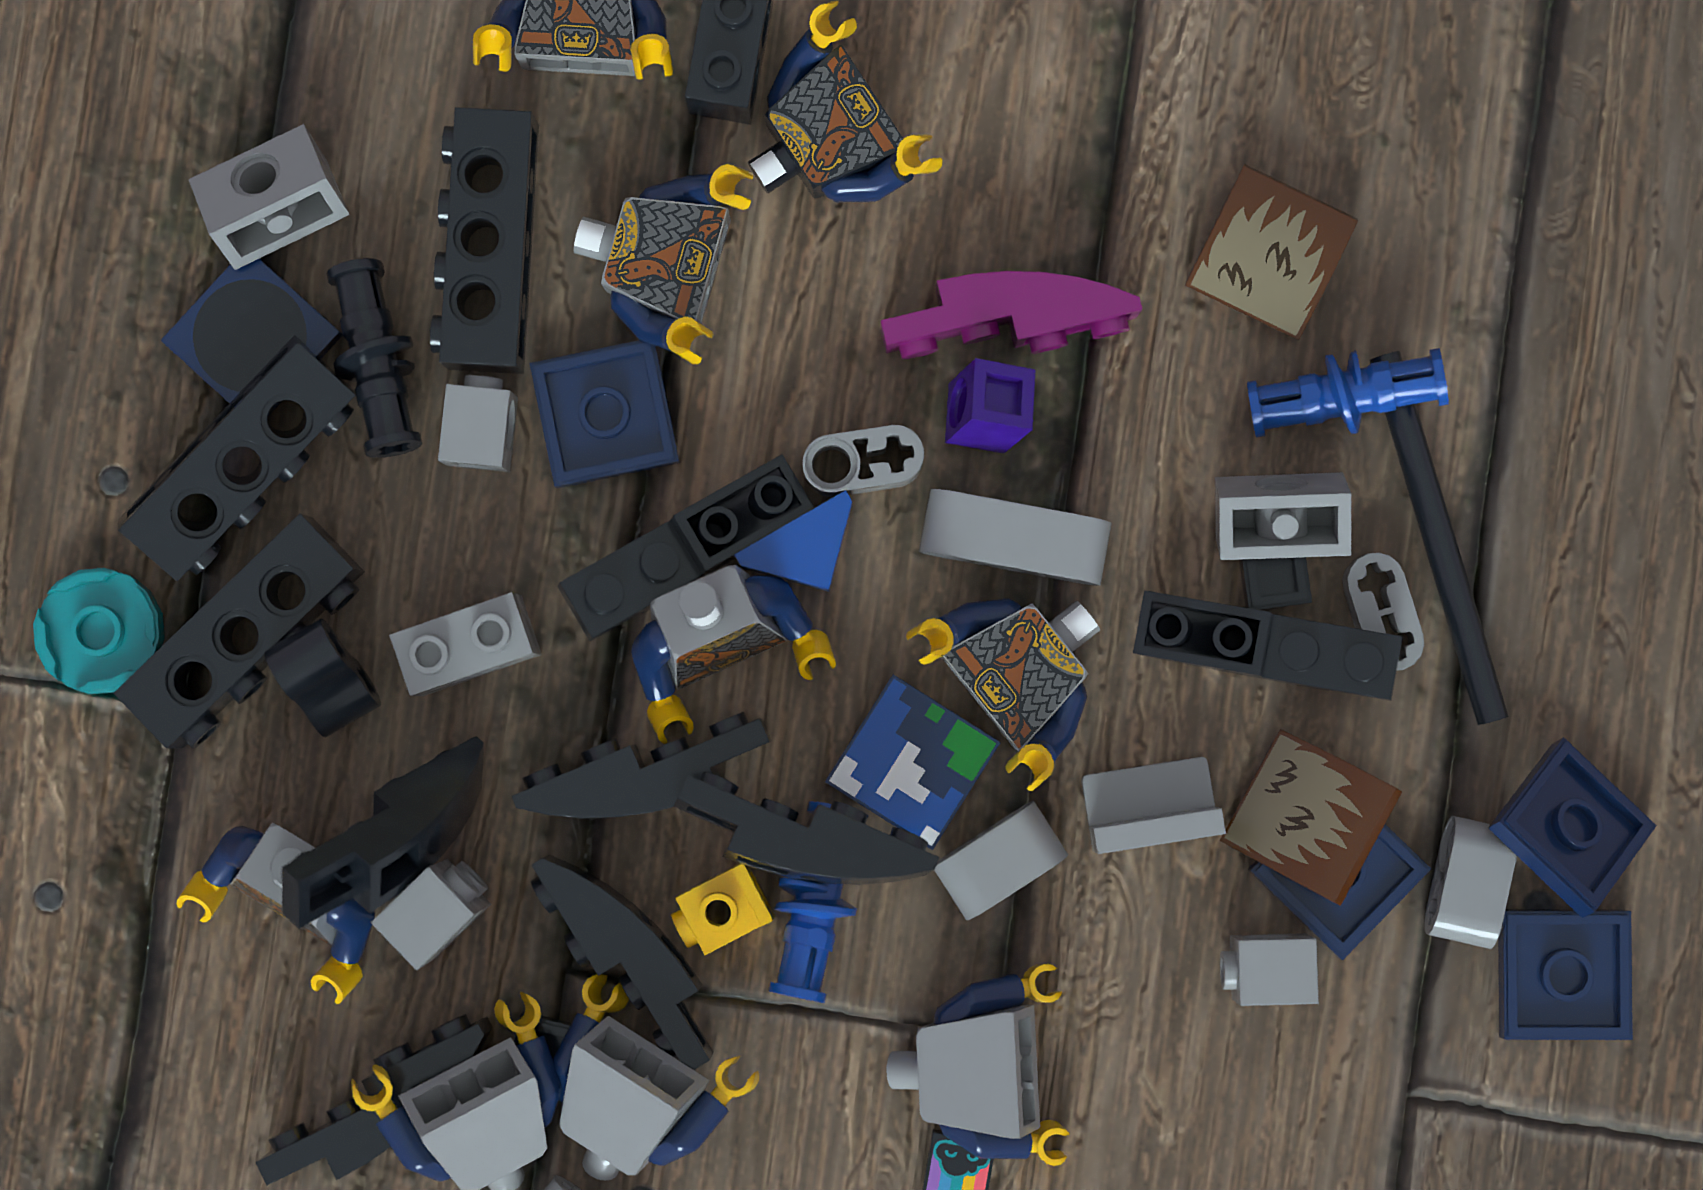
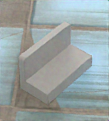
[1081,757,1226,854]

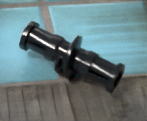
[326,258,423,458]

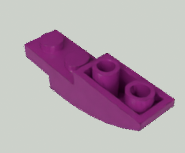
[880,271,1143,359]

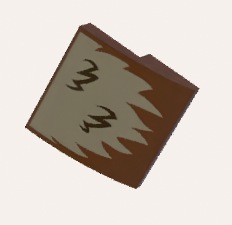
[1185,164,1358,340]
[1220,729,1402,906]

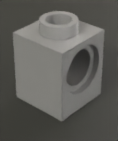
[438,375,518,472]
[1220,933,1319,1006]

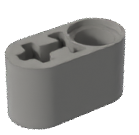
[802,425,924,497]
[934,801,1069,921]
[1424,816,1517,949]

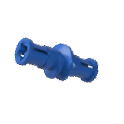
[1247,348,1449,438]
[768,801,858,1003]

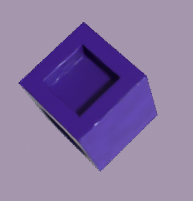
[945,358,1036,454]

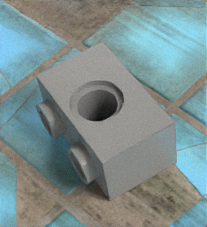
[188,124,350,270]
[1215,472,1351,560]
[389,592,542,696]
[371,859,491,970]

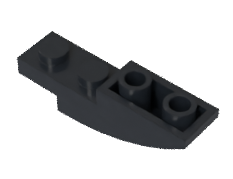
[557,454,814,641]
[1133,590,1403,701]
[511,711,771,818]
[282,736,484,929]
[673,772,940,885]
[531,855,713,1070]
[255,1014,493,1186]

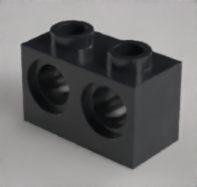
[685,0,773,125]

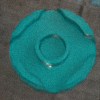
[33,568,165,694]

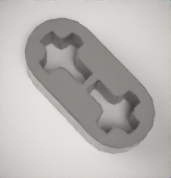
[1342,553,1424,670]

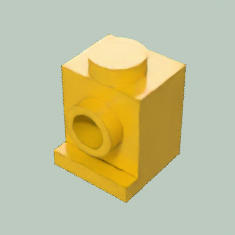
[671,863,775,955]

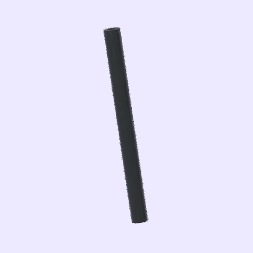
[1369,351,1509,725]

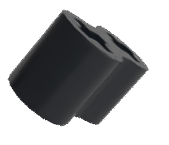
[264,618,381,738]

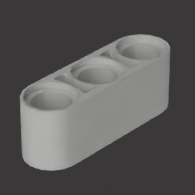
[919,489,1112,586]

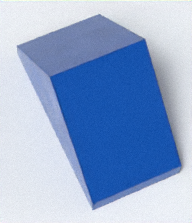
[734,491,852,592]

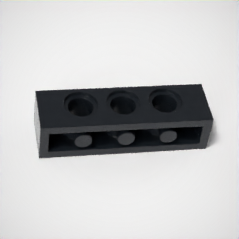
[430,107,539,374]
[118,335,356,581]
[113,514,365,749]

